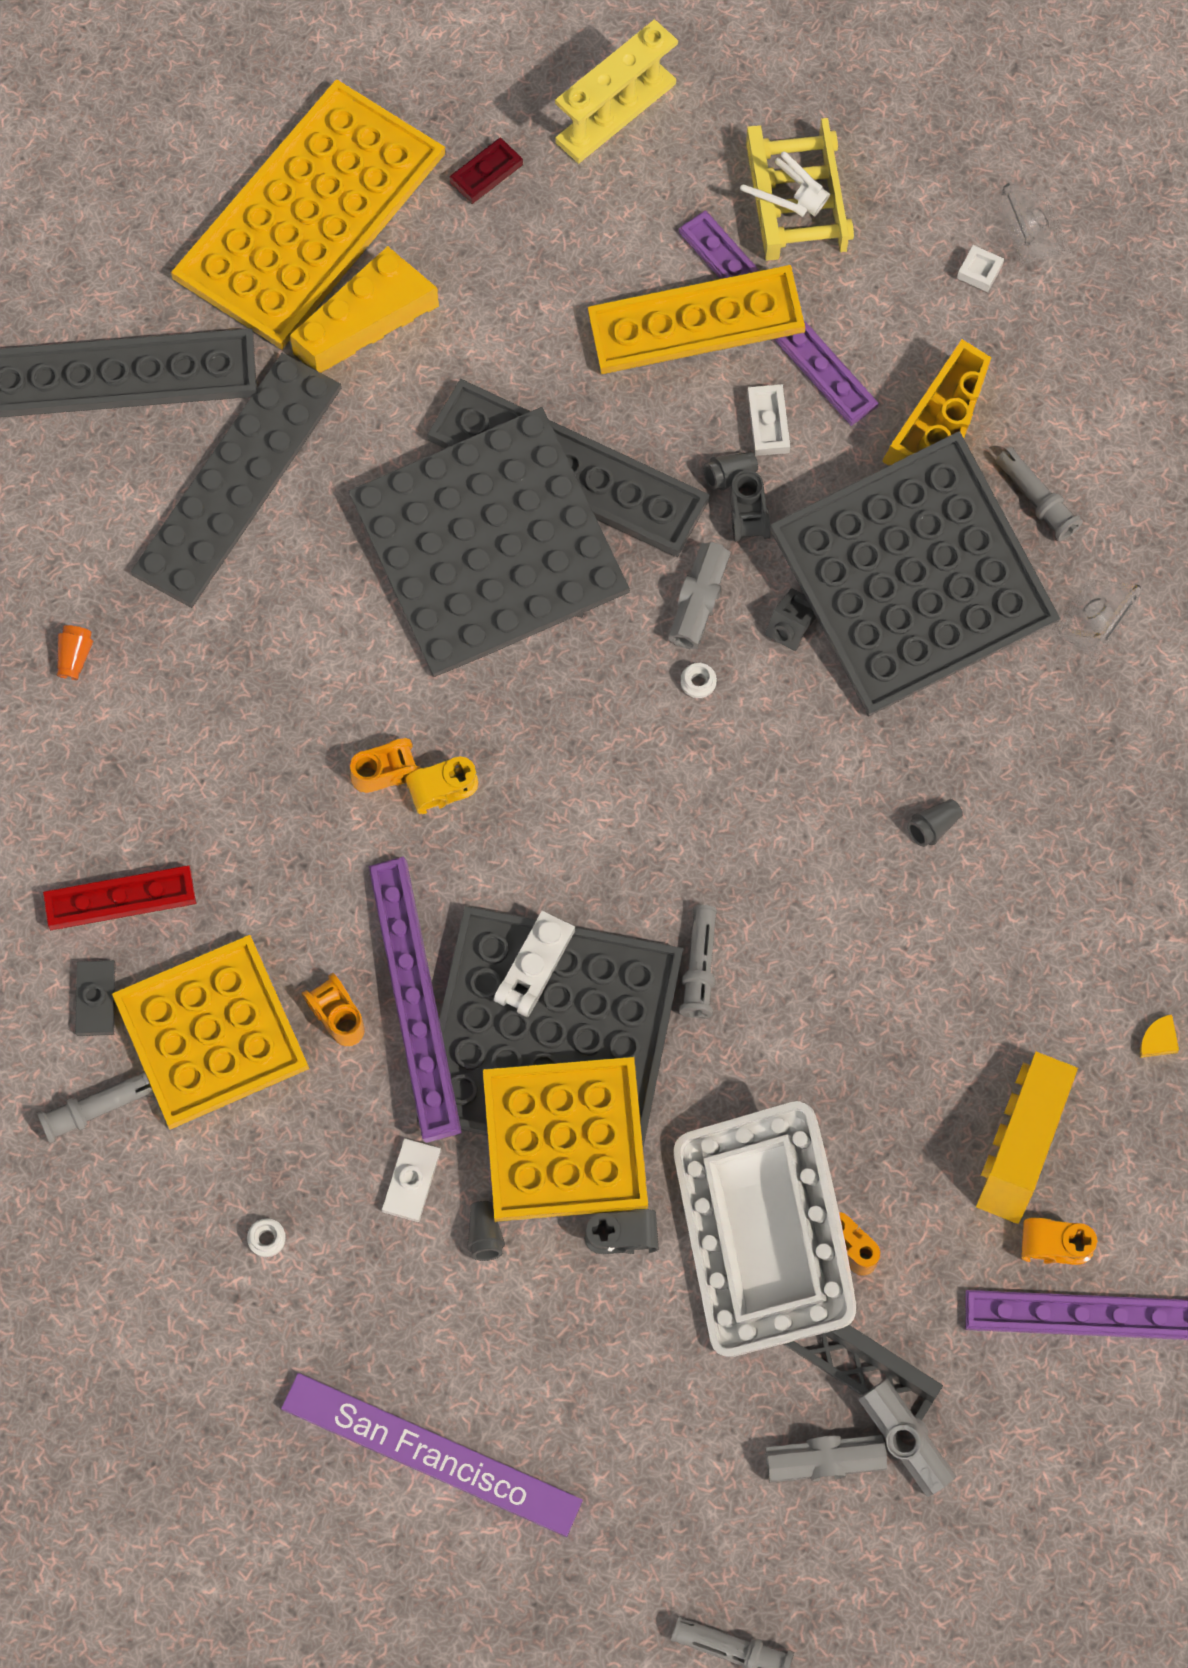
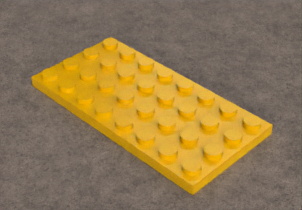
[171,79,445,350]

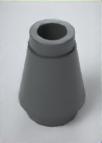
[703,451,758,491]
[907,799,963,847]
[467,1201,505,1261]

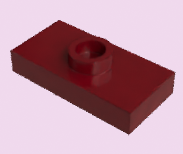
[449,137,523,204]

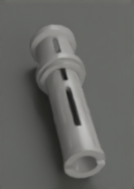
[995,447,1083,542]
[679,905,717,1019]
[37,1071,154,1144]
[671,1616,795,1668]

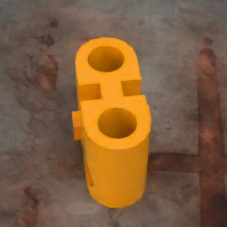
[839,1212,881,1276]

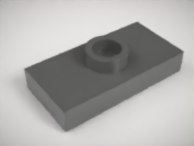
[75,960,116,1036]

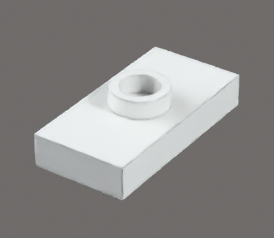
[382,1138,441,1222]

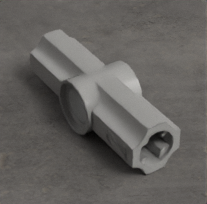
[669,542,731,650]
[858,1379,956,1497]
[765,1435,887,1483]

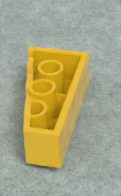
[290,246,439,373]
[882,339,991,466]
[976,1051,1078,1224]

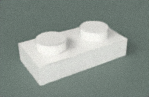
[747,384,790,456]

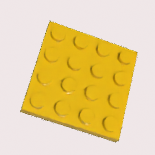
[112,935,309,1130]
[483,1057,648,1222]

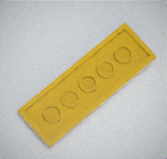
[587,265,805,375]

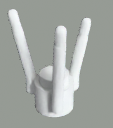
[740,151,830,217]

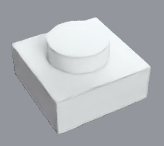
[957,245,1004,292]

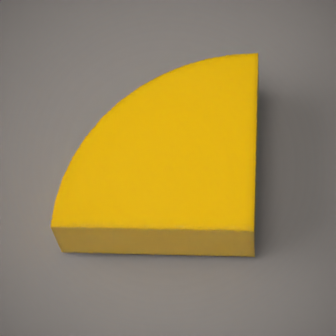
[1140,1015,1179,1058]

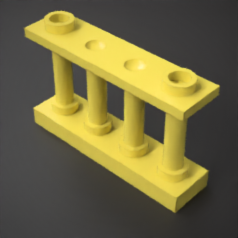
[555,19,678,164]
[746,118,854,261]

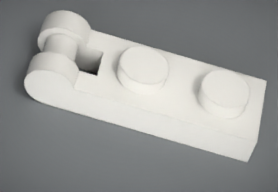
[494,911,575,1017]

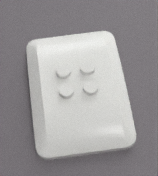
[674,1101,856,1357]

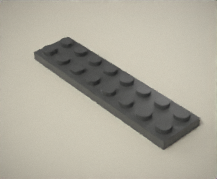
[0,328,257,418]
[131,353,342,608]
[427,379,710,558]

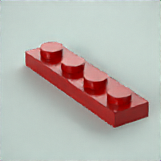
[43,865,197,931]

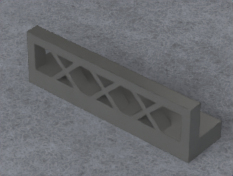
[784,1325,943,1420]

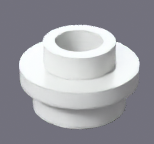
[680,663,717,698]
[247,1218,286,1257]

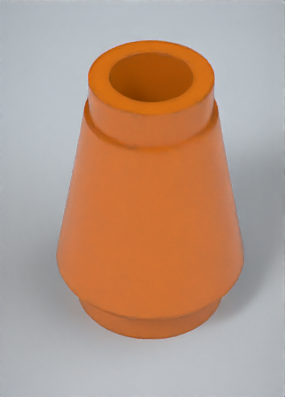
[57,625,94,680]

